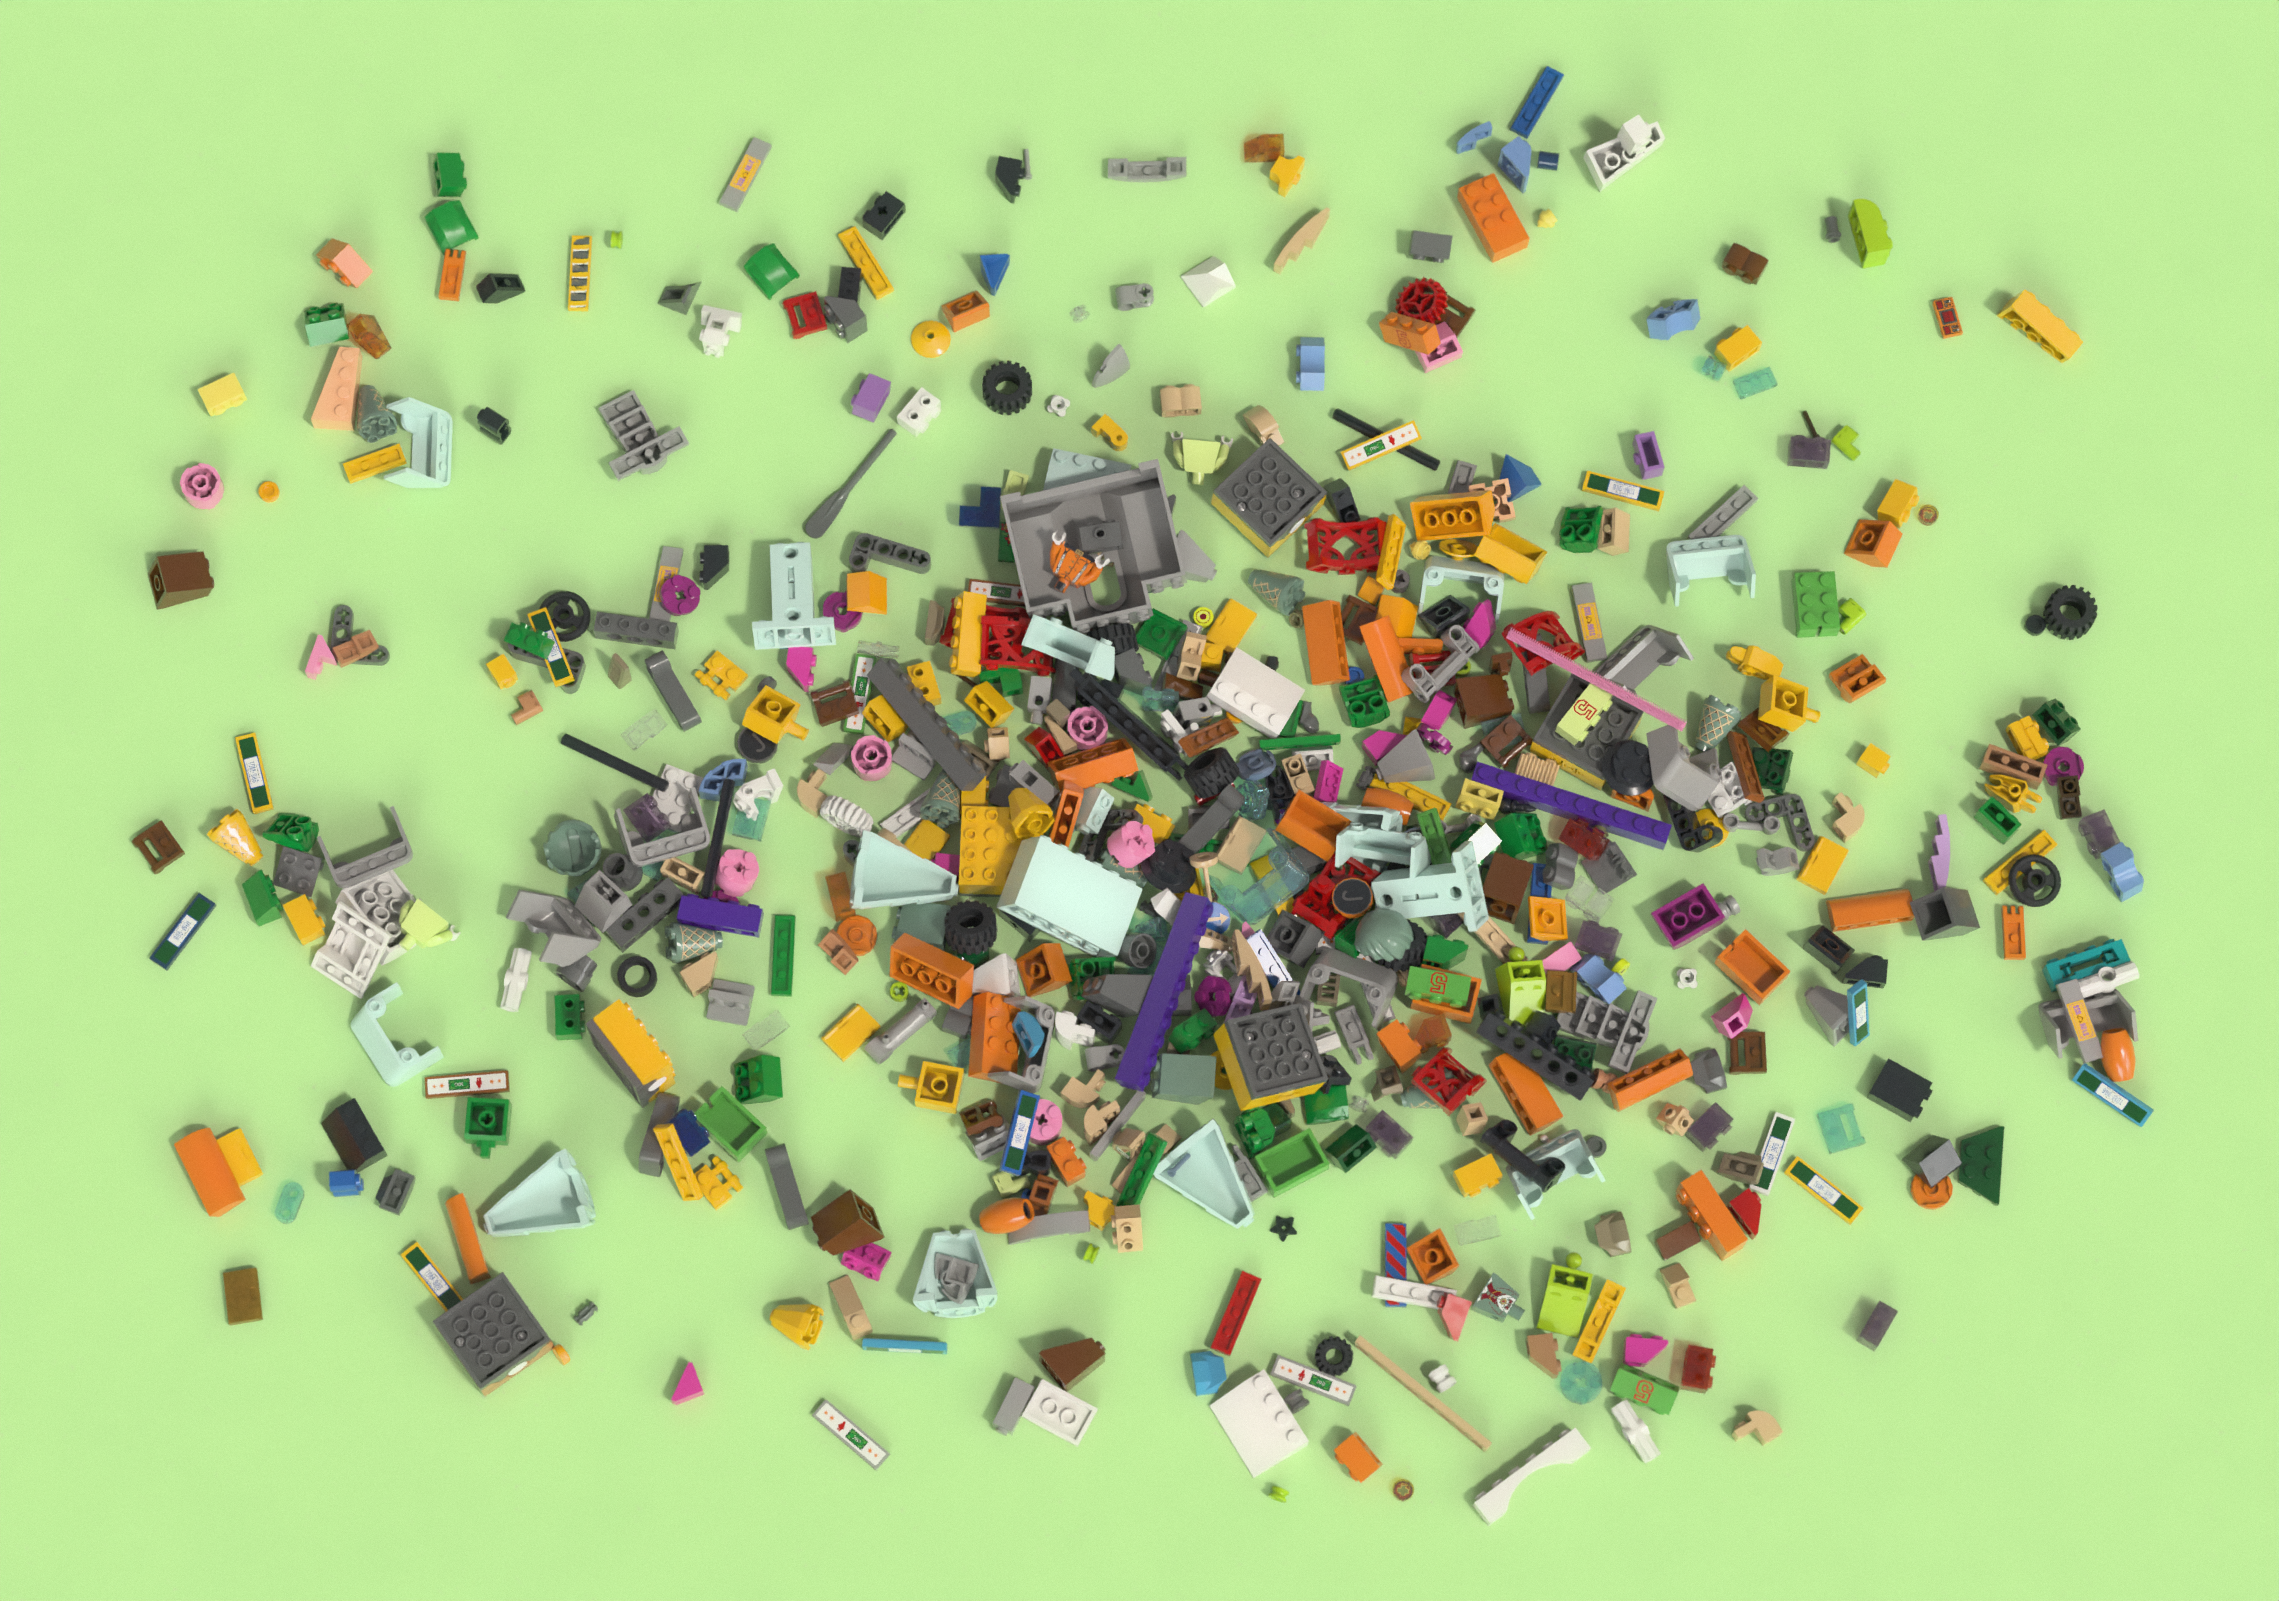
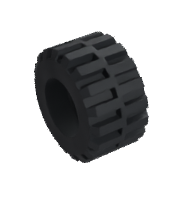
[982,360,1032,415]
[2043,585,2098,640]
[1087,623,1139,656]
[1183,747,1240,798]
[944,900,997,955]
[1378,919,1427,972]

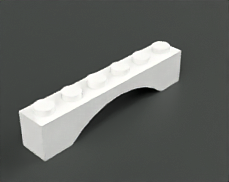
[1473,1428,1591,1526]

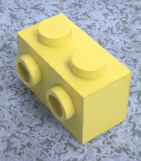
[198,373,247,416]
[1455,778,1504,820]

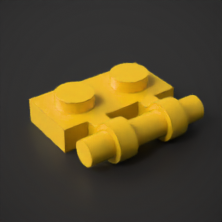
[695,650,748,700]
[694,1156,744,1210]

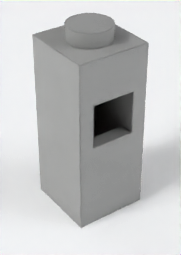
[1009,760,1059,807]
[993,1377,1034,1436]

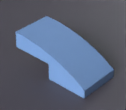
[1456,121,1493,154]

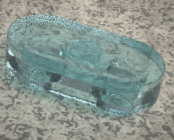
[943,711,977,736]
[275,1182,305,1224]

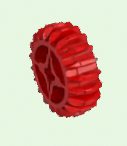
[1395,277,1448,324]

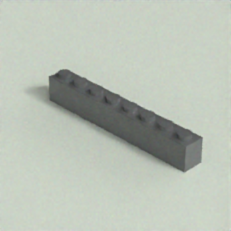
[867,658,987,791]

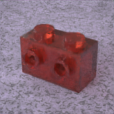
[1558,817,1610,861]
[1680,1345,1716,1394]

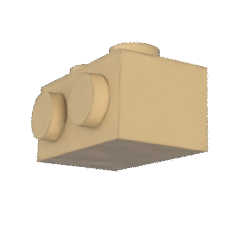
[1598,507,1630,556]
[1111,1205,1143,1253]

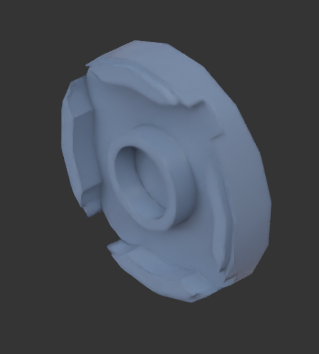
[1236,749,1276,781]

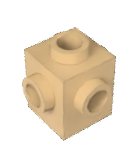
[1656,1103,1694,1137]

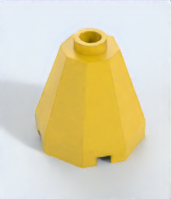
[1008,787,1055,839]
[770,1304,824,1350]

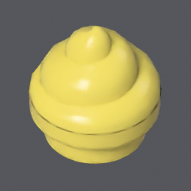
[1537,208,1558,228]
[1410,540,1431,560]

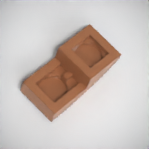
[332,630,379,668]
[818,929,859,975]

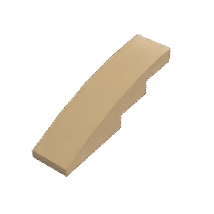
[1273,207,1330,274]
[1231,930,1272,1010]

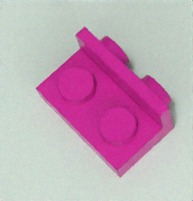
[1314,760,1344,802]
[841,1243,892,1281]

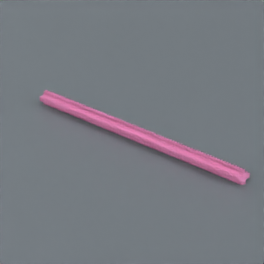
[1507,628,1687,732]

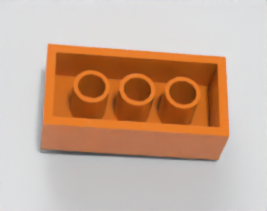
[1457,173,1529,263]
[1047,738,1139,793]
[890,932,974,1009]
[968,992,1021,1084]
[1676,1170,1748,1261]

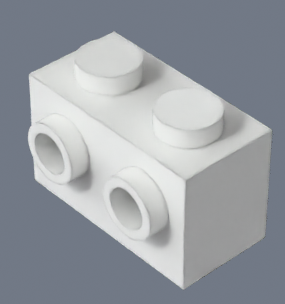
[1617,115,1652,156]
[897,387,941,437]

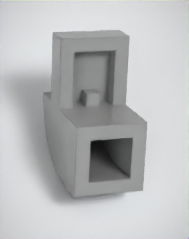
[1756,847,1800,876]

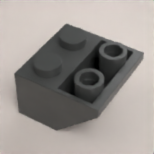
[823,296,868,343]
[1114,648,1153,697]

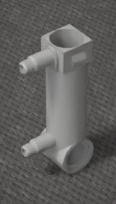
[865,998,937,1064]

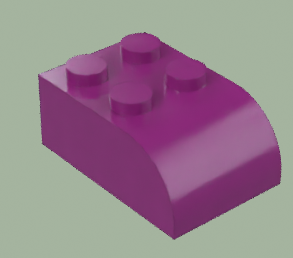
[1651,883,1725,950]

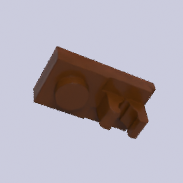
[1488,652,1513,677]

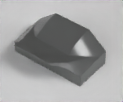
[1690,1048,1727,1094]
[375,1169,416,1216]

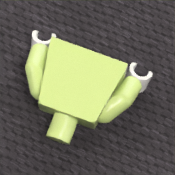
[1171,432,1233,485]
[399,894,461,951]

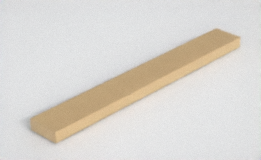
[1354,1335,1492,1452]

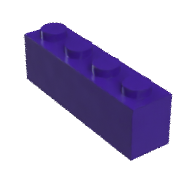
[677,894,764,938]

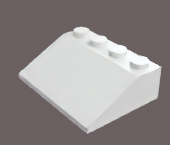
[1206,647,1305,739]
[335,870,417,966]
[1210,1370,1309,1478]

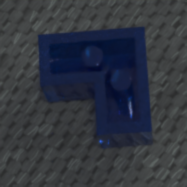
[959,487,1002,529]
[663,1108,711,1157]

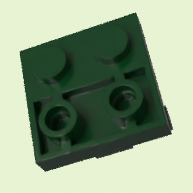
[1752,747,1794,795]
[1550,1035,1597,1079]

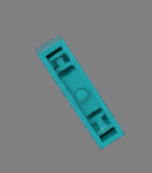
[2042,939,2131,993]

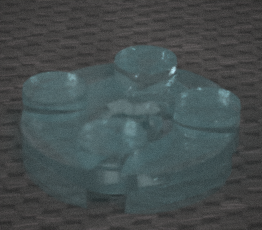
[1236,780,1269,821]
[1559,1362,1602,1405]

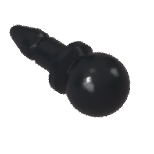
[1499,798,1536,814]

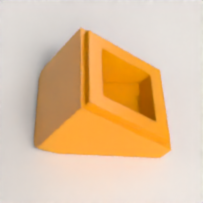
[1357,576,1385,606]

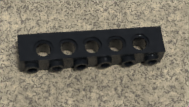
[1476,1007,1596,1101]

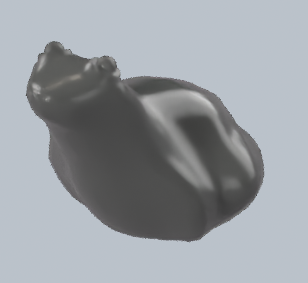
[1300,701,1319,733]
[1459,742,1485,773]

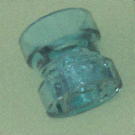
[1700,355,1727,382]

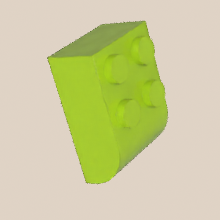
[1848,199,1893,269]

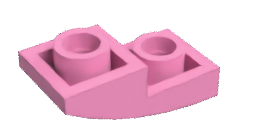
[1542,941,1582,976]

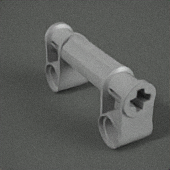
[1401,625,1480,703]

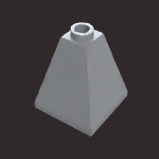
[1176,530,1217,583]
[1375,730,1435,783]
[1804,985,1849,1047]

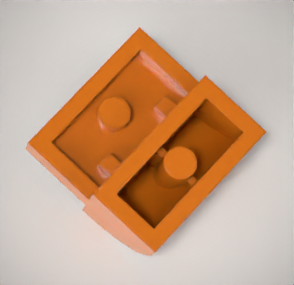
[1829,654,1886,703]

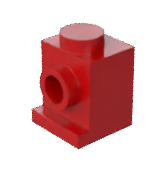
[1308,874,1335,909]

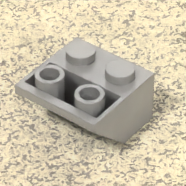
[575,870,632,933]

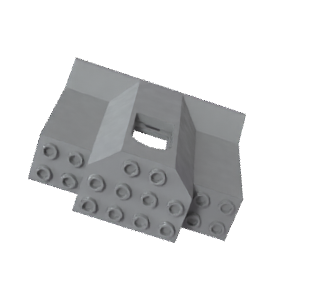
[1000,459,1187,635]

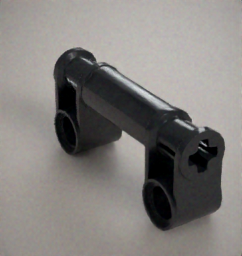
[1480,1119,1565,1193]

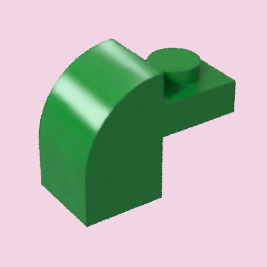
[979,667,1023,697]

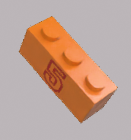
[1379,312,1441,355]

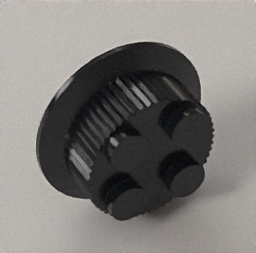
[1602,740,1654,796]
[1141,839,1196,893]

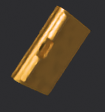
[223,1268,263,1325]

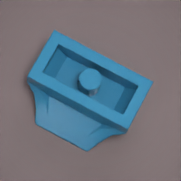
[1012,1011,1045,1058]
[1190,1351,1227,1396]

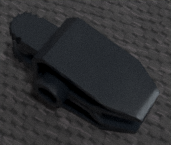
[1263,765,1294,820]

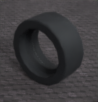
[617,956,657,997]

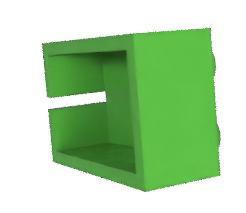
[1791,571,1840,638]
[692,1086,768,1163]
[1254,1128,1330,1198]

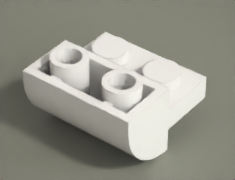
[1055,1011,1095,1050]

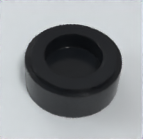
[2024,615,2046,636]

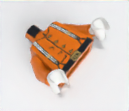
[1050,530,1110,594]

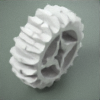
[819,795,874,838]

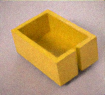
[1474,523,1548,584]

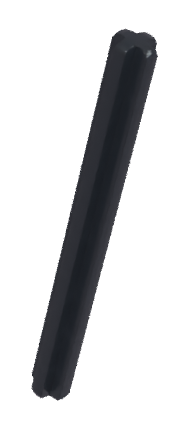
[1332,408,1440,471]
[561,734,669,792]
[701,779,735,898]

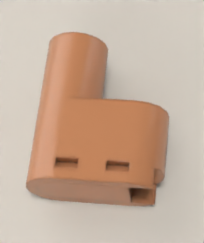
[511,690,543,725]

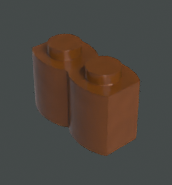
[1722,243,1769,285]

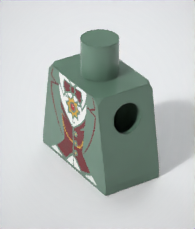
[1471,1272,1525,1323]

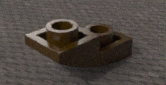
[2057,775,2082,820]

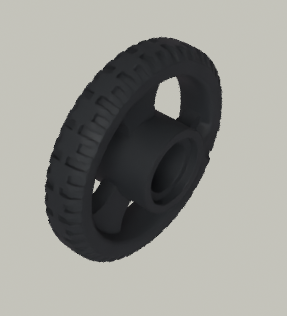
[539,591,591,642]
[2008,854,2061,907]

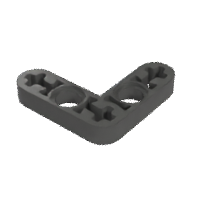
[330,605,390,666]
[1744,794,1815,852]
[1078,809,1144,862]

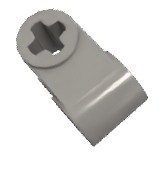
[1115,283,1154,311]
[1085,1044,1125,1072]

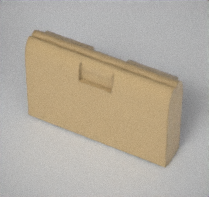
[1216,816,1267,875]

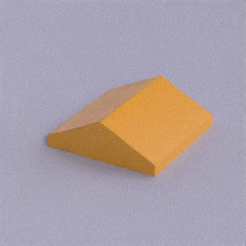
[846,571,887,615]
[1375,595,1418,638]
[1528,896,1568,941]

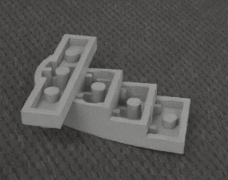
[598,390,689,481]
[1556,990,1658,1074]

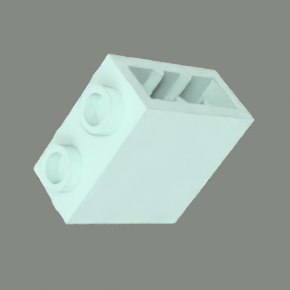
[1073,787,1115,835]

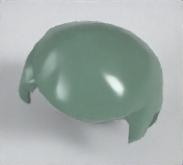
[543,820,602,876]
[1354,908,1414,962]

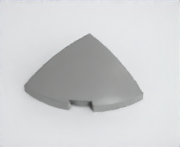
[1092,344,1130,388]
[934,1253,979,1304]

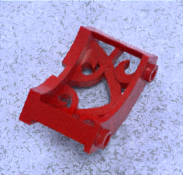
[1304,517,1387,575]
[939,598,1029,661]
[1501,611,1585,676]
[980,616,1056,677]
[1291,851,1381,939]
[1412,1047,1487,1116]

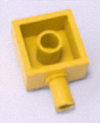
[1758,675,1821,732]
[742,685,809,744]
[898,1061,964,1114]

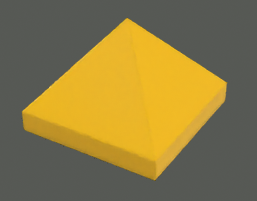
[1403,716,1425,735]

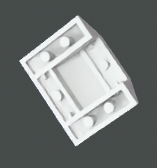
[311,902,392,999]

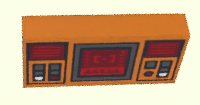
[1932,297,1963,339]

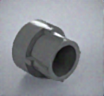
[603,853,643,892]
[1115,932,1157,968]
[554,955,597,992]

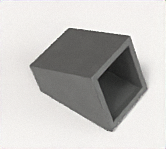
[1910,887,1980,941]
[1081,974,1153,1018]

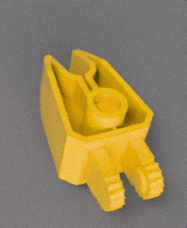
[1726,645,1783,680]
[1984,775,2042,814]

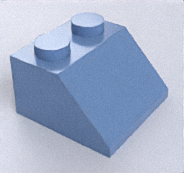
[1498,136,1531,193]

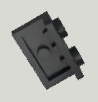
[1319,1055,1352,1094]

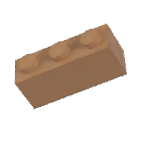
[1979,744,2047,790]

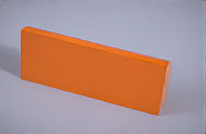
[1302,600,1350,686]
[1359,615,1413,702]
[1048,780,1084,848]
[1826,889,1914,932]
[1607,1048,1693,1112]
[1488,1052,1563,1136]
[174,1128,246,1217]
[445,1193,491,1284]

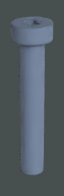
[1167,1153,1191,1177]

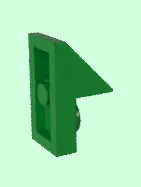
[1111,770,1153,802]

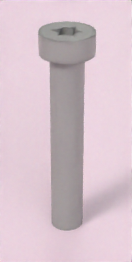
[1024,149,1032,180]

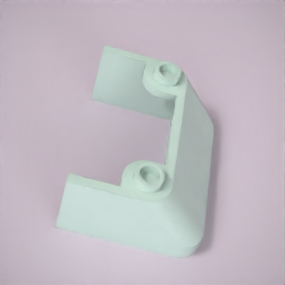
[384,397,453,488]
[1666,535,1756,606]
[1418,556,1504,625]
[1021,614,1115,681]
[1335,822,1431,879]
[351,982,444,1087]
[1506,1129,1605,1220]

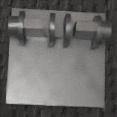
[1581,841,1637,895]
[273,846,324,897]

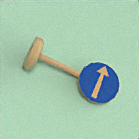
[1189,852,1230,934]

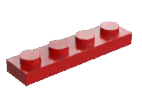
[1210,1271,1262,1357]

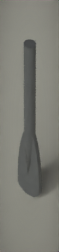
[805,429,897,539]

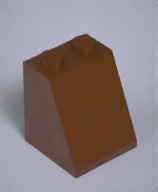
[147,551,214,610]
[1453,674,1514,729]
[1483,852,1534,924]
[811,1189,884,1256]
[1039,1338,1106,1392]

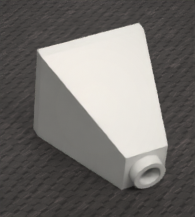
[972,953,1021,997]

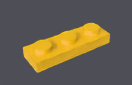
[343,443,407,484]

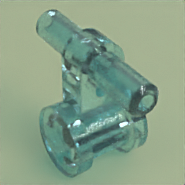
[1130,917,1170,942]

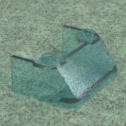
[1209,827,1309,925]

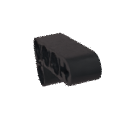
[1662,793,1723,853]

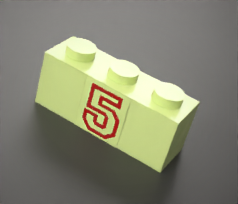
[1555,683,1613,746]

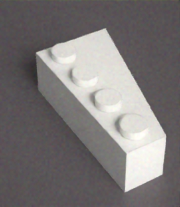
[1583,122,1665,192]

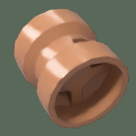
[1591,1068,1617,1094]

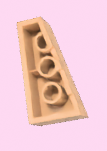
[311,347,363,431]

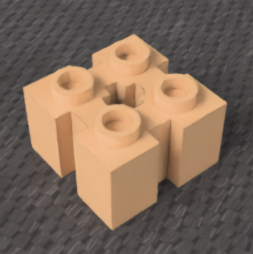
[1468,478,1516,523]

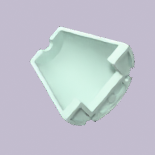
[913,1229,997,1318]

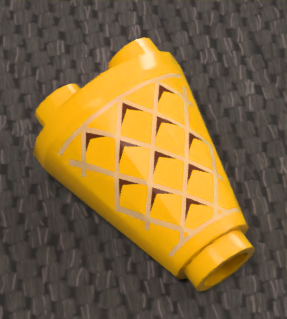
[206,809,264,867]

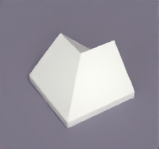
[1181,256,1236,308]

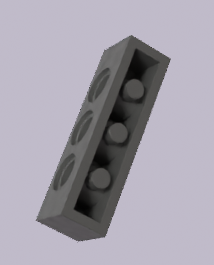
[594,612,679,650]
[605,877,684,953]

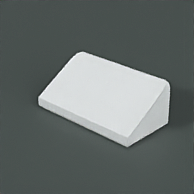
[1291,746,1334,771]
[1151,888,1182,926]

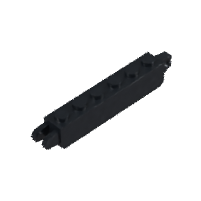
[1069,667,1189,781]

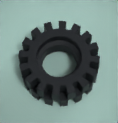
[1315,1336,1353,1377]

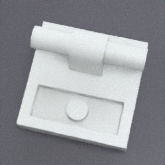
[1160,709,1200,757]
[1708,762,1753,818]

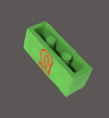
[1405,966,1471,1008]
[1610,1362,1680,1415]

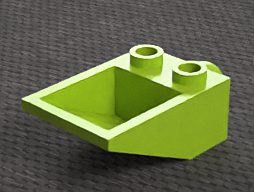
[1495,946,1546,1027]
[1537,1252,1593,1338]

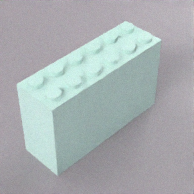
[997,835,1142,958]

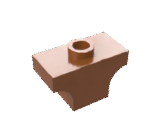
[1029,1174,1059,1217]

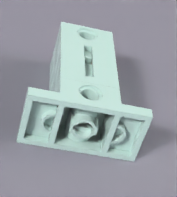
[752,542,836,650]
[1371,840,1489,932]

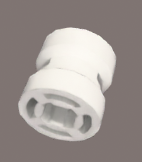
[1428,1364,1457,1393]

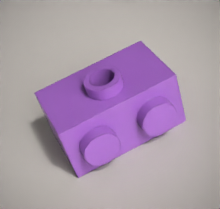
[850,373,891,423]
[1632,431,1665,480]

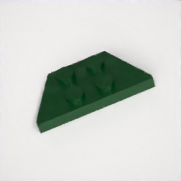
[1958,1126,2004,1206]

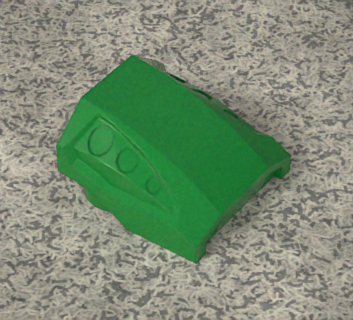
[424,200,479,255]
[743,243,800,300]
[1559,506,1603,553]
[1339,675,1390,728]
[262,813,319,852]
[1069,957,1115,1001]
[1304,1084,1349,1125]
[1232,1107,1275,1160]

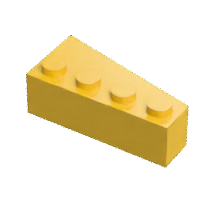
[1997,290,2083,363]

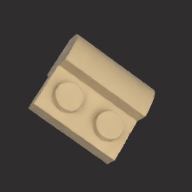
[1084,1100,1120,1146]

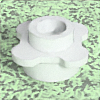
[1047,395,1070,417]
[1676,968,1698,989]

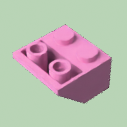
[1415,322,1463,373]

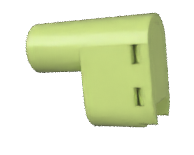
[992,1171,1031,1199]

